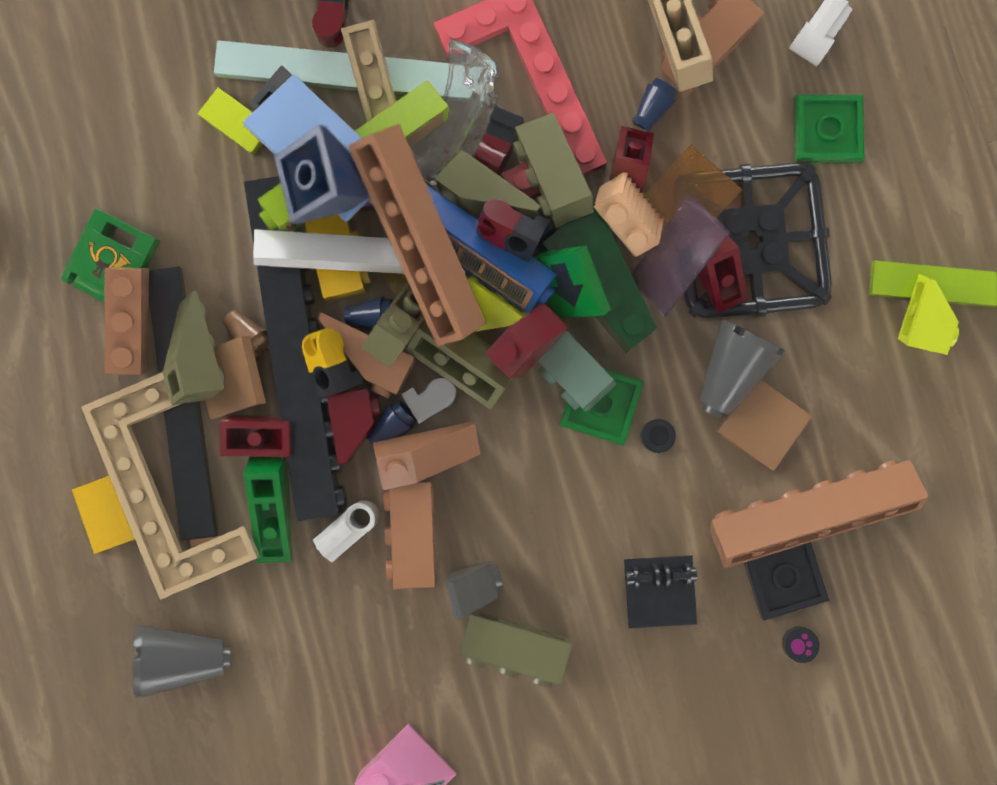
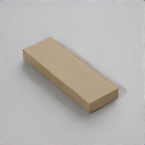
[341,19,397,122]

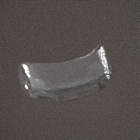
[410,39,500,187]

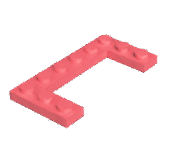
[434,0,607,199]

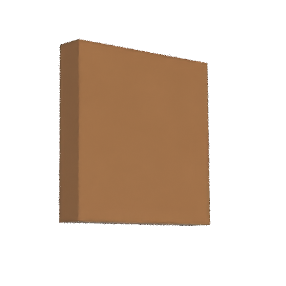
[205,336,266,420]
[716,380,812,472]

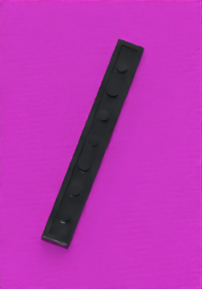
[149,266,218,540]

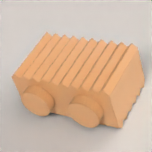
[593,172,664,257]

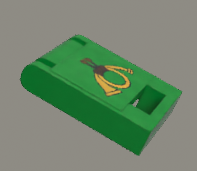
[61,208,161,303]

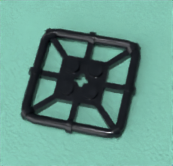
[673,163,832,318]

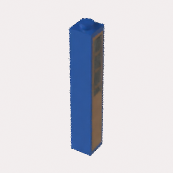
[366,185,557,314]

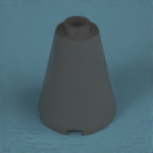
[699,319,786,418]
[132,626,231,698]

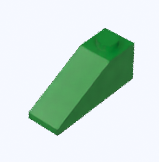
[243,456,292,563]

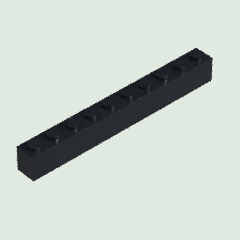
[244,176,347,522]

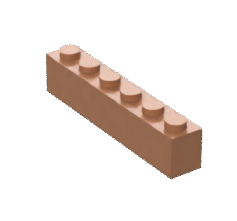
[348,124,486,347]
[710,460,929,569]

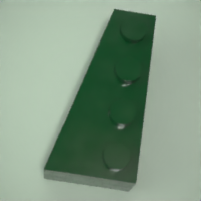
[541,200,657,354]

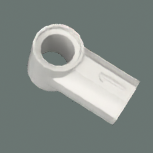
[789,0,853,67]
[313,500,380,563]

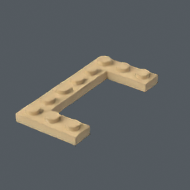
[81,372,260,600]

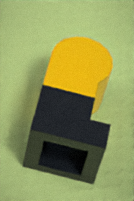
[302,328,363,398]

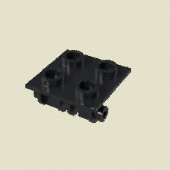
[624,555,697,629]

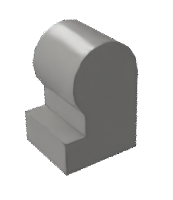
[401,378,457,425]

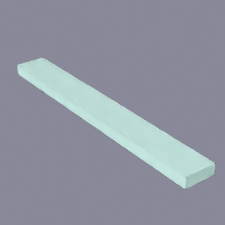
[213,40,483,103]

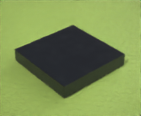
[744,542,829,620]

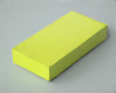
[198,87,263,156]

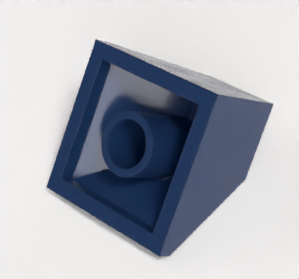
[274,125,370,224]

